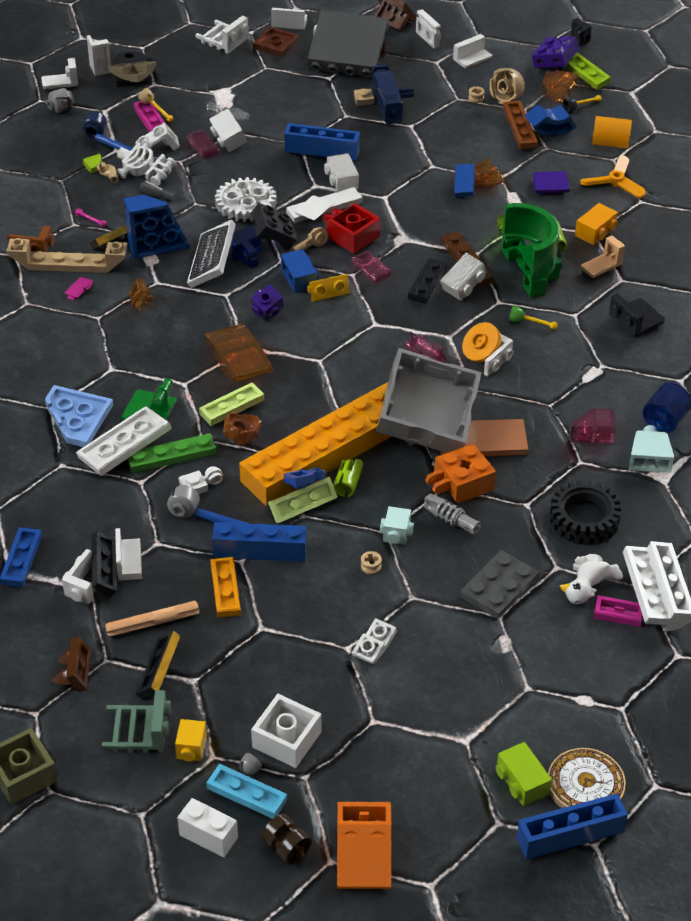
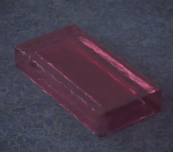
[187,130,219,159]
[352,250,391,283]

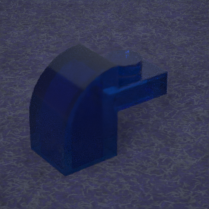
[231,225,261,269]

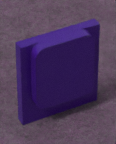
[532,171,570,194]

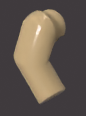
[97,162,119,184]

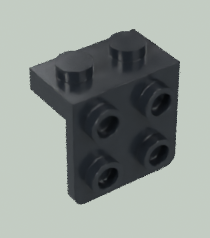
[609,293,665,337]

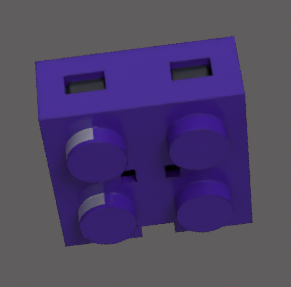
[531,36,579,68]

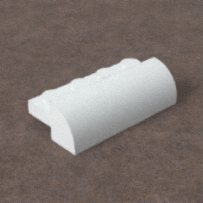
[623,541,691,631]

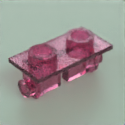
[404,331,447,362]

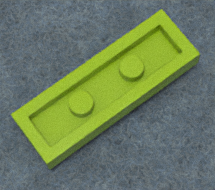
[565,53,611,90]

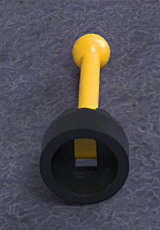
[562,95,602,113]

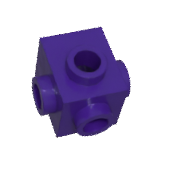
[251,284,284,321]

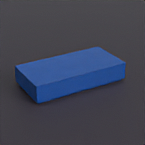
[454,163,475,197]

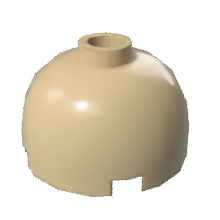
[489,68,525,104]

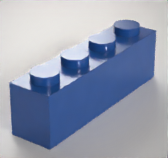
[284,123,360,161]
[212,522,307,562]
[516,793,628,860]

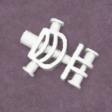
[117,140,177,186]

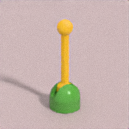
[509,305,558,330]

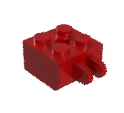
[323,203,381,254]

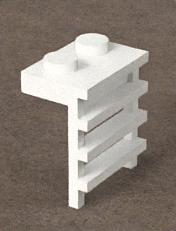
[195,16,249,54]

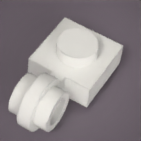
[179,466,223,494]

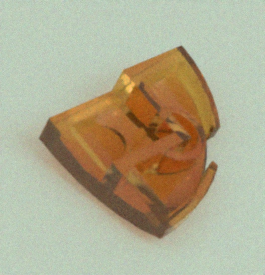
[543,71,579,103]
[468,157,505,187]

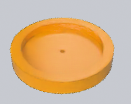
[462,322,501,363]

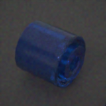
[642,382,691,433]

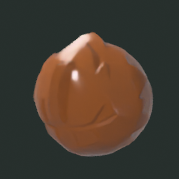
[223,412,261,445]

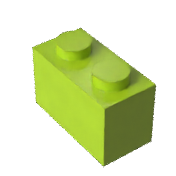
[496,742,552,806]

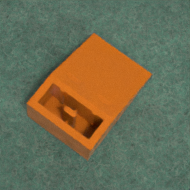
[337,802,391,889]

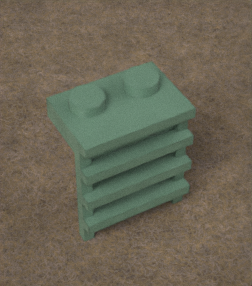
[102,690,171,753]

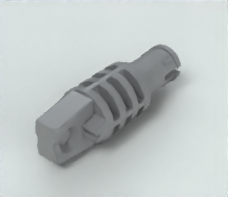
[424,493,481,535]

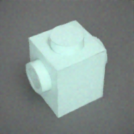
[380,506,414,545]

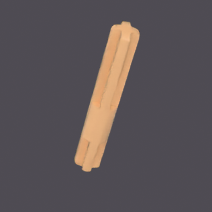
[106,601,199,637]

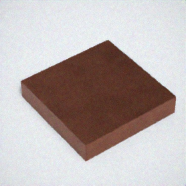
[253,26,299,57]

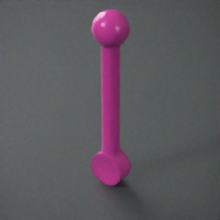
[75,209,107,228]

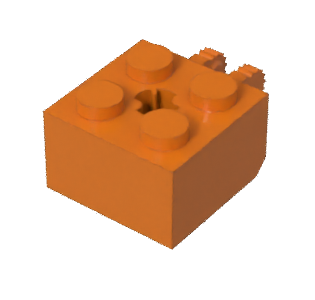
[425,443,496,503]

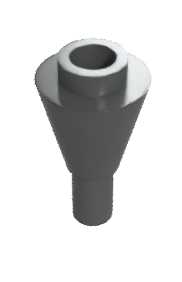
[139,179,175,201]

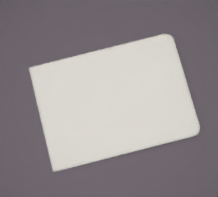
[294,195,333,221]

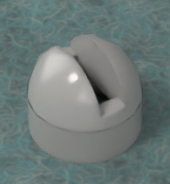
[239,753,262,775]

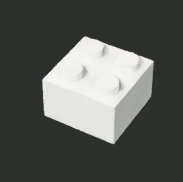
[251,694,322,768]

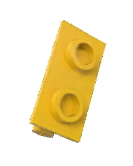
[307,274,350,302]

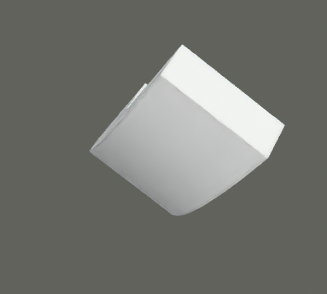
[352,618,397,664]

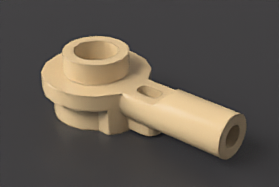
[292,227,328,251]

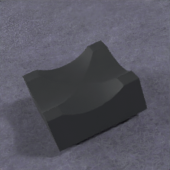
[250,202,297,251]

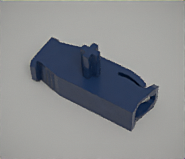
[372,64,414,124]

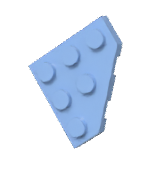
[45,385,113,447]

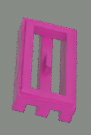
[593,595,643,627]

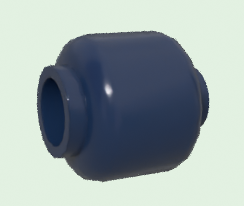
[82,111,107,138]

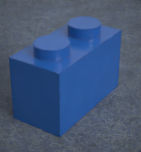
[281,249,319,293]

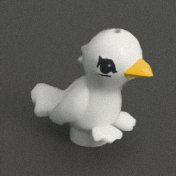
[560,554,623,605]

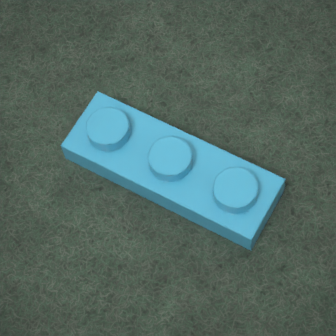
[206,764,287,819]

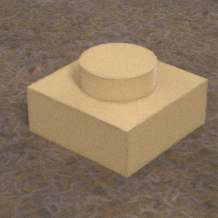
[354,88,374,106]

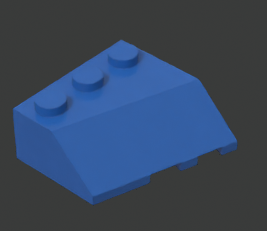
[124,195,191,259]

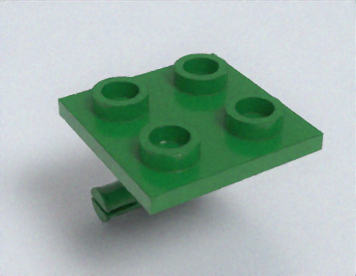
[121,378,177,421]

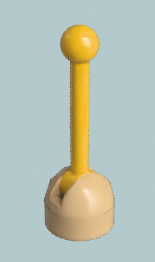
[138,88,173,122]

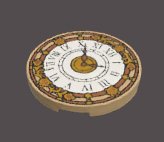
[548,748,626,808]

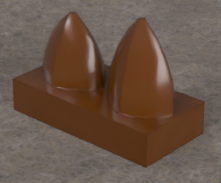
[51,636,91,691]

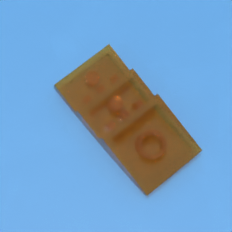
[204,323,273,382]

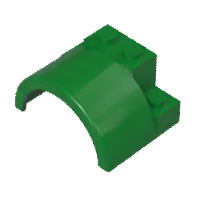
[501,203,562,298]

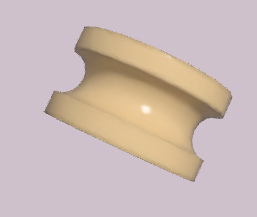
[468,87,485,103]
[361,551,382,574]

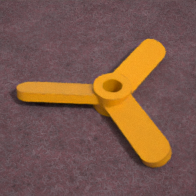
[580,155,646,199]

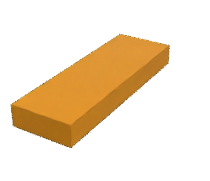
[210,557,241,618]

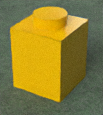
[175,719,207,761]

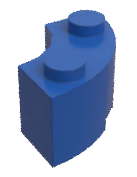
[524,104,577,136]

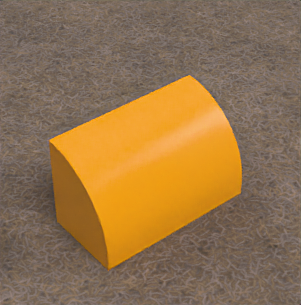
[592,116,632,149]

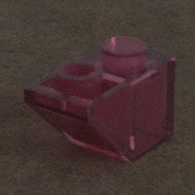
[570,409,616,443]

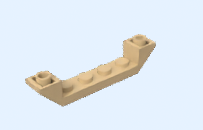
[6,238,128,273]

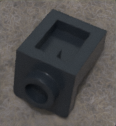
[571,18,592,47]

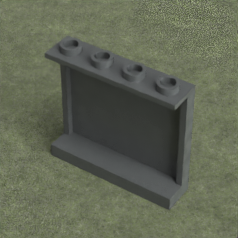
[308,10,389,78]

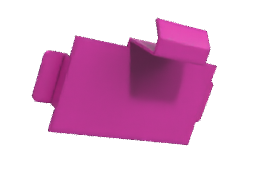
[65,277,94,300]

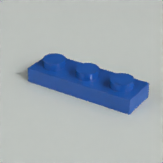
[0,527,42,588]

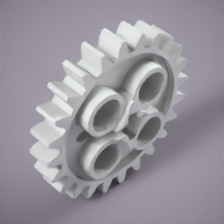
[215,177,277,222]

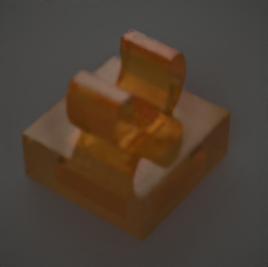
[129,278,154,307]

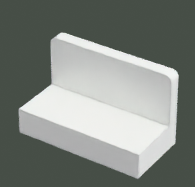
[271,8,307,30]
[453,34,492,69]
[87,35,111,76]
[115,528,142,581]

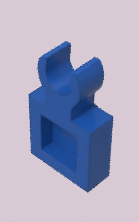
[284,467,325,489]

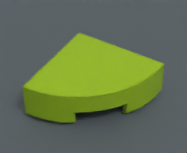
[83,154,102,174]

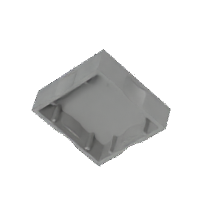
[376,348,481,453]

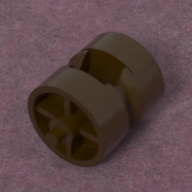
[262,814,312,865]

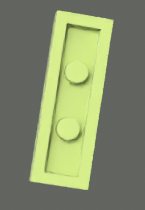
[199,382,264,426]
[268,477,338,523]

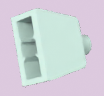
[629,425,674,473]

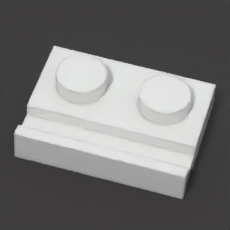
[416,9,441,48]

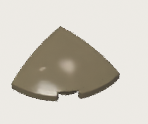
[108,62,157,82]

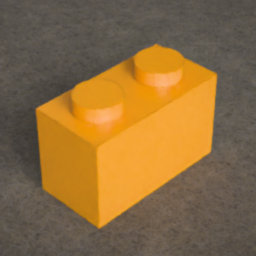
[575,203,618,245]

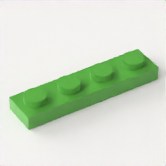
[127,433,217,473]

